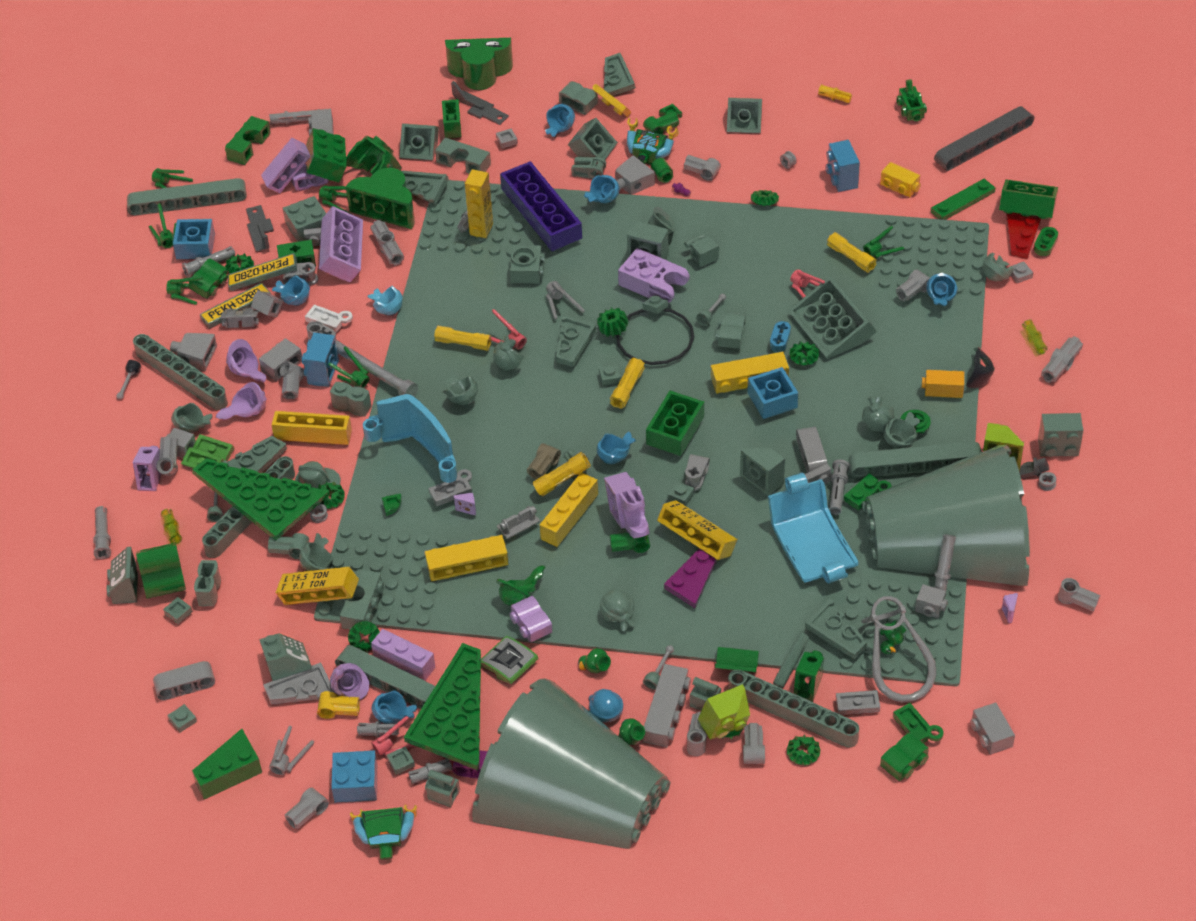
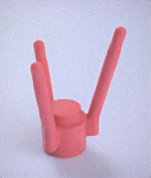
[790,269,825,298]
[491,309,527,350]
[371,716,417,757]

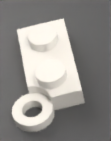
[305,305,353,333]

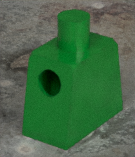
[793,650,824,702]

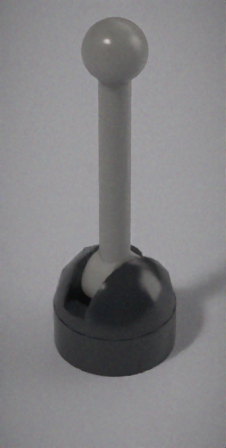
[116,360,141,400]

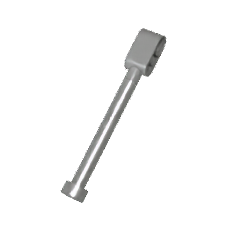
[306,321,418,397]

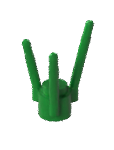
[152,168,193,188]
[319,185,352,215]
[149,203,176,248]
[863,226,904,259]
[166,276,203,305]
[328,346,370,388]

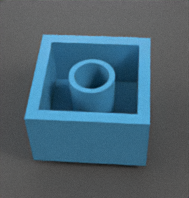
[826,140,860,192]
[173,219,215,259]
[302,333,339,387]
[748,367,798,419]
[332,750,378,803]

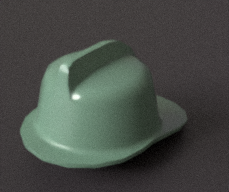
[648,207,675,234]
[295,461,341,492]

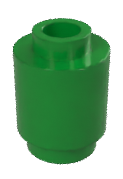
[650,158,673,183]

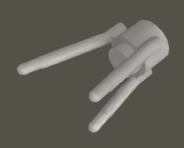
[546,281,585,319]
[269,726,314,775]

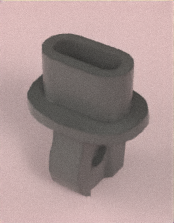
[1019,457,1050,479]

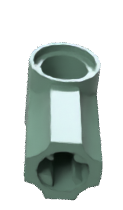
[268,533,309,559]

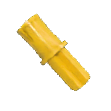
[818,84,852,103]

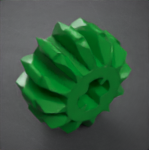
[597,307,628,338]

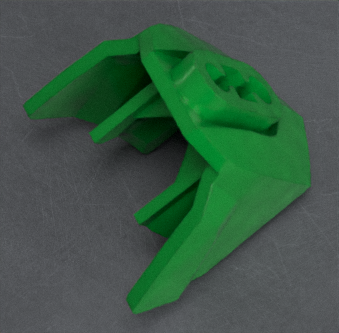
[346,135,402,174]

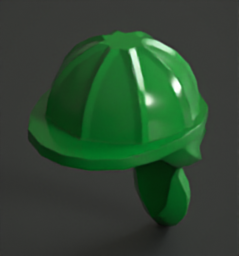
[496,565,546,606]

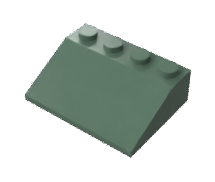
[788,276,877,359]

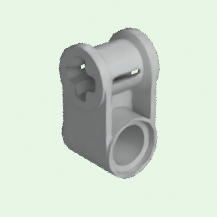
[283,262,318,286]
[685,454,710,491]

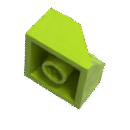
[983,423,1024,471]
[698,684,750,740]

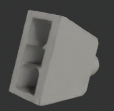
[615,156,655,195]
[170,333,217,371]

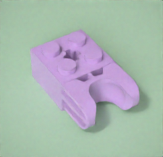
[618,248,690,303]
[604,472,650,538]

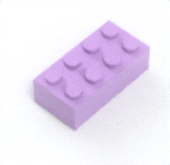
[319,206,363,282]

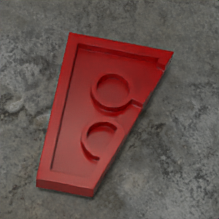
[1006,213,1041,259]

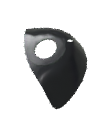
[966,347,995,388]

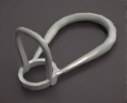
[861,596,936,703]

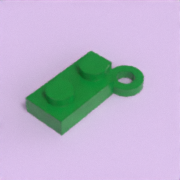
[844,474,892,511]
[893,703,944,743]

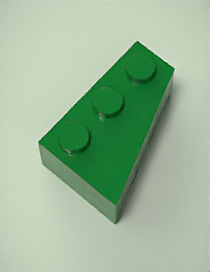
[192,729,262,800]

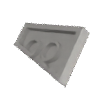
[263,662,333,705]

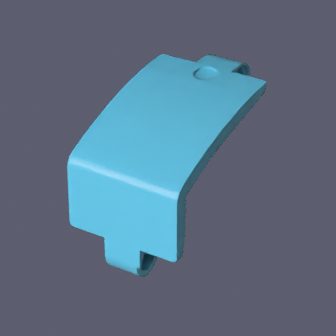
[363,394,457,483]
[768,473,858,583]

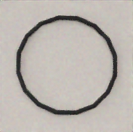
[616,308,695,365]

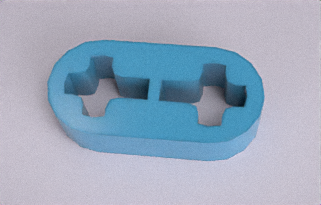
[770,321,791,353]

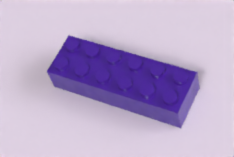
[500,161,583,251]

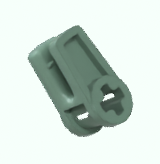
[571,157,607,179]

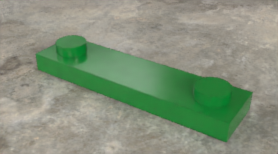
[931,178,996,220]

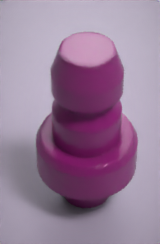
[672,183,691,197]

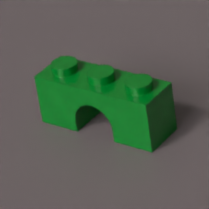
[225,116,271,165]

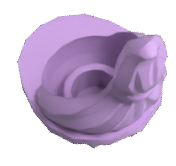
[226,339,266,383]
[216,382,267,420]
[330,663,369,699]

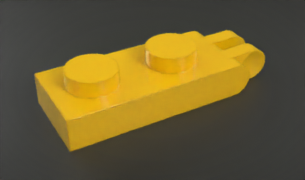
[592,84,631,117]

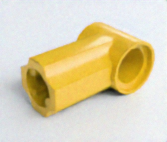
[317,691,360,719]

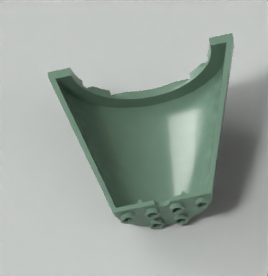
[862,445,1030,586]
[472,678,671,849]

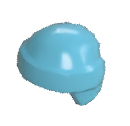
[367,286,403,316]

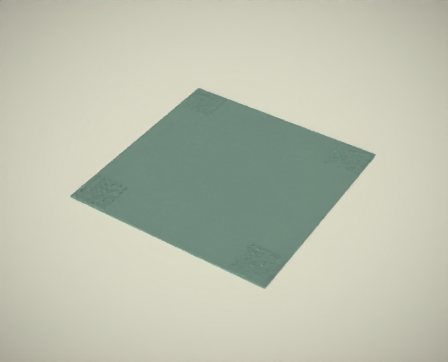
[314,180,989,686]

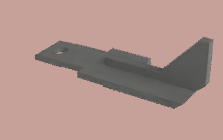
[451,81,509,125]
[246,205,274,251]

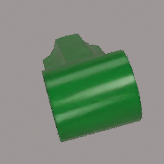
[643,112,679,135]
[610,532,650,553]

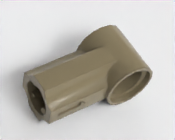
[527,443,561,480]

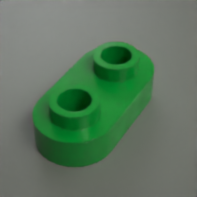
[1034,227,1058,256]

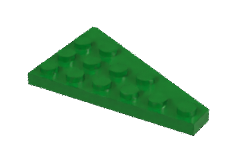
[192,458,329,541]
[404,643,481,770]

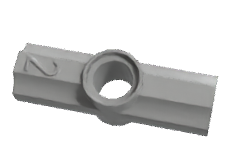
[370,220,404,266]
[1041,336,1083,383]

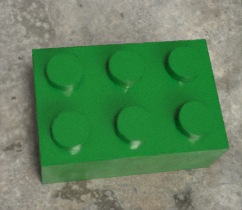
[306,128,346,183]
[999,179,1058,219]
[646,390,704,456]

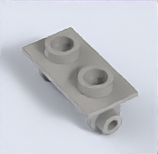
[220,308,259,328]
[497,506,540,539]

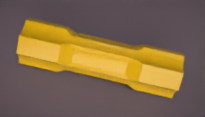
[827,232,877,273]
[434,325,492,351]
[610,358,645,409]
[533,452,591,497]

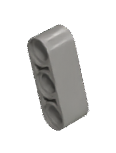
[796,427,828,473]
[153,661,215,700]

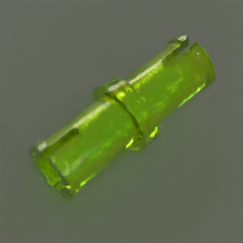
[1022,319,1048,355]
[161,509,182,544]

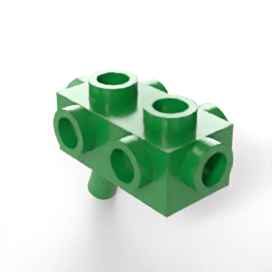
[896,79,927,122]

